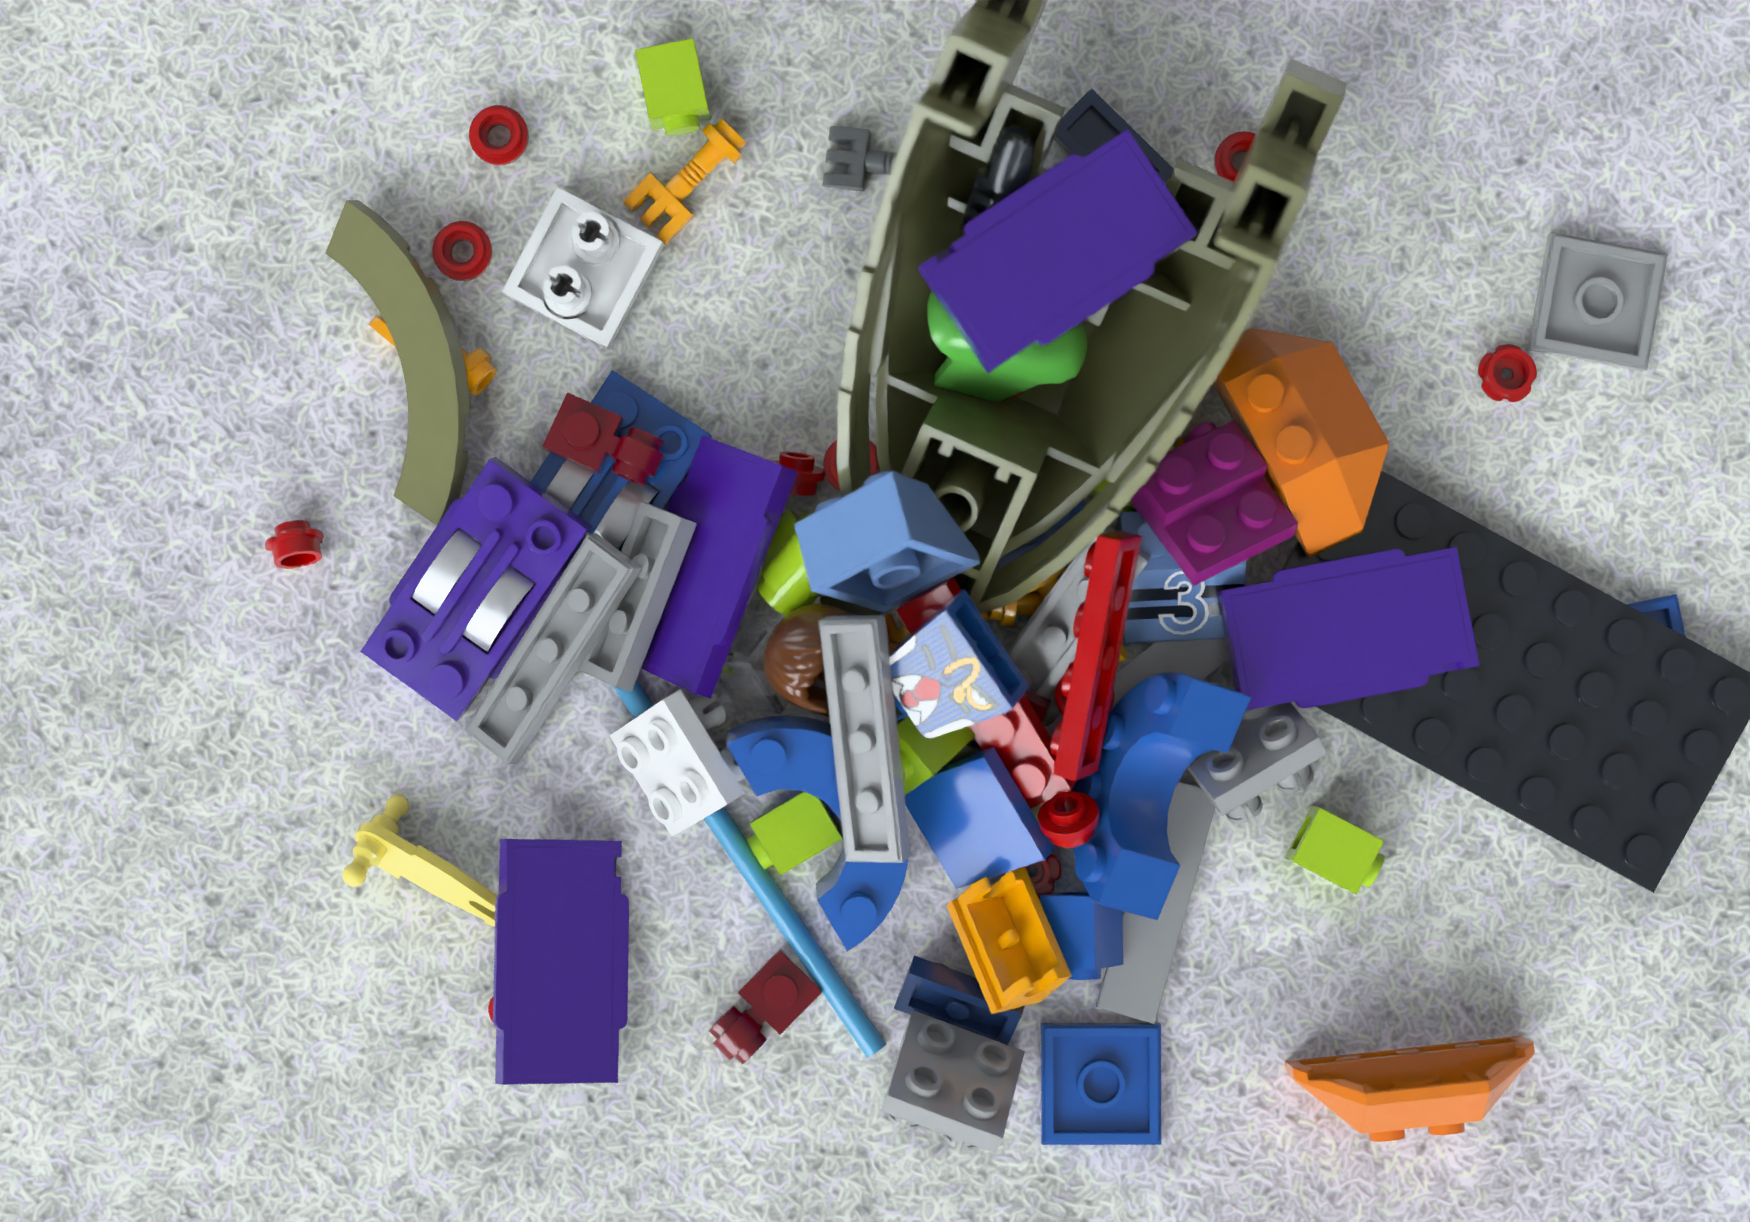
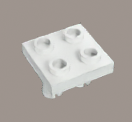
[502,187,664,349]
[610,689,746,837]

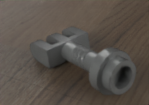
[822,126,897,192]

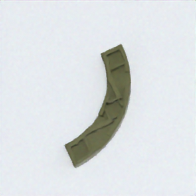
[325,200,470,525]

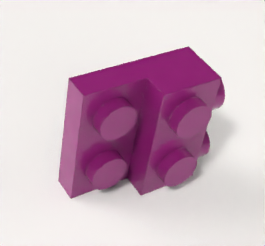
[1130,421,1298,586]

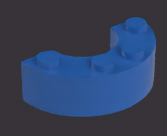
[1071,672,1251,920]
[726,715,908,951]

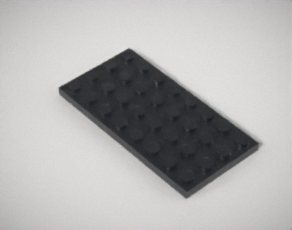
[1281,471,1750,893]

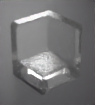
[718,619,790,715]

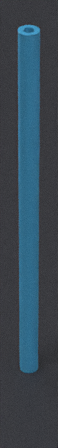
[613,680,886,1058]

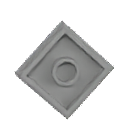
[1527,232,1668,372]

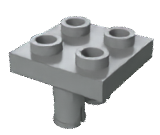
[1187,702,1327,824]
[880,1010,1025,1153]

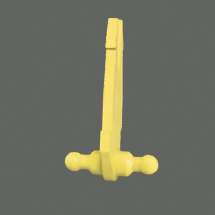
[342,794,497,927]

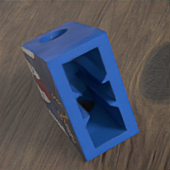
[889,589,1029,738]

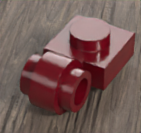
[542,392,664,486]
[708,949,822,1065]

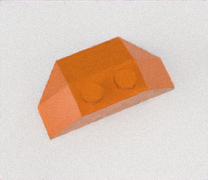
[1213,328,1389,559]
[1285,1036,1535,1142]

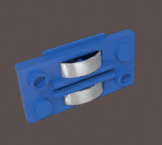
[530,370,712,569]

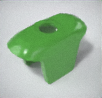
[927,290,1087,401]

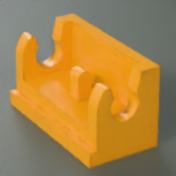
[946,867,1072,1014]

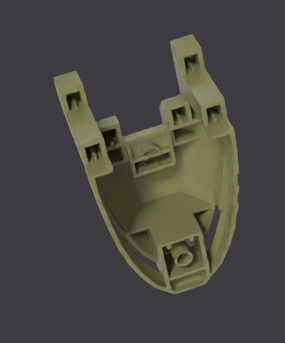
[837,0,1347,614]

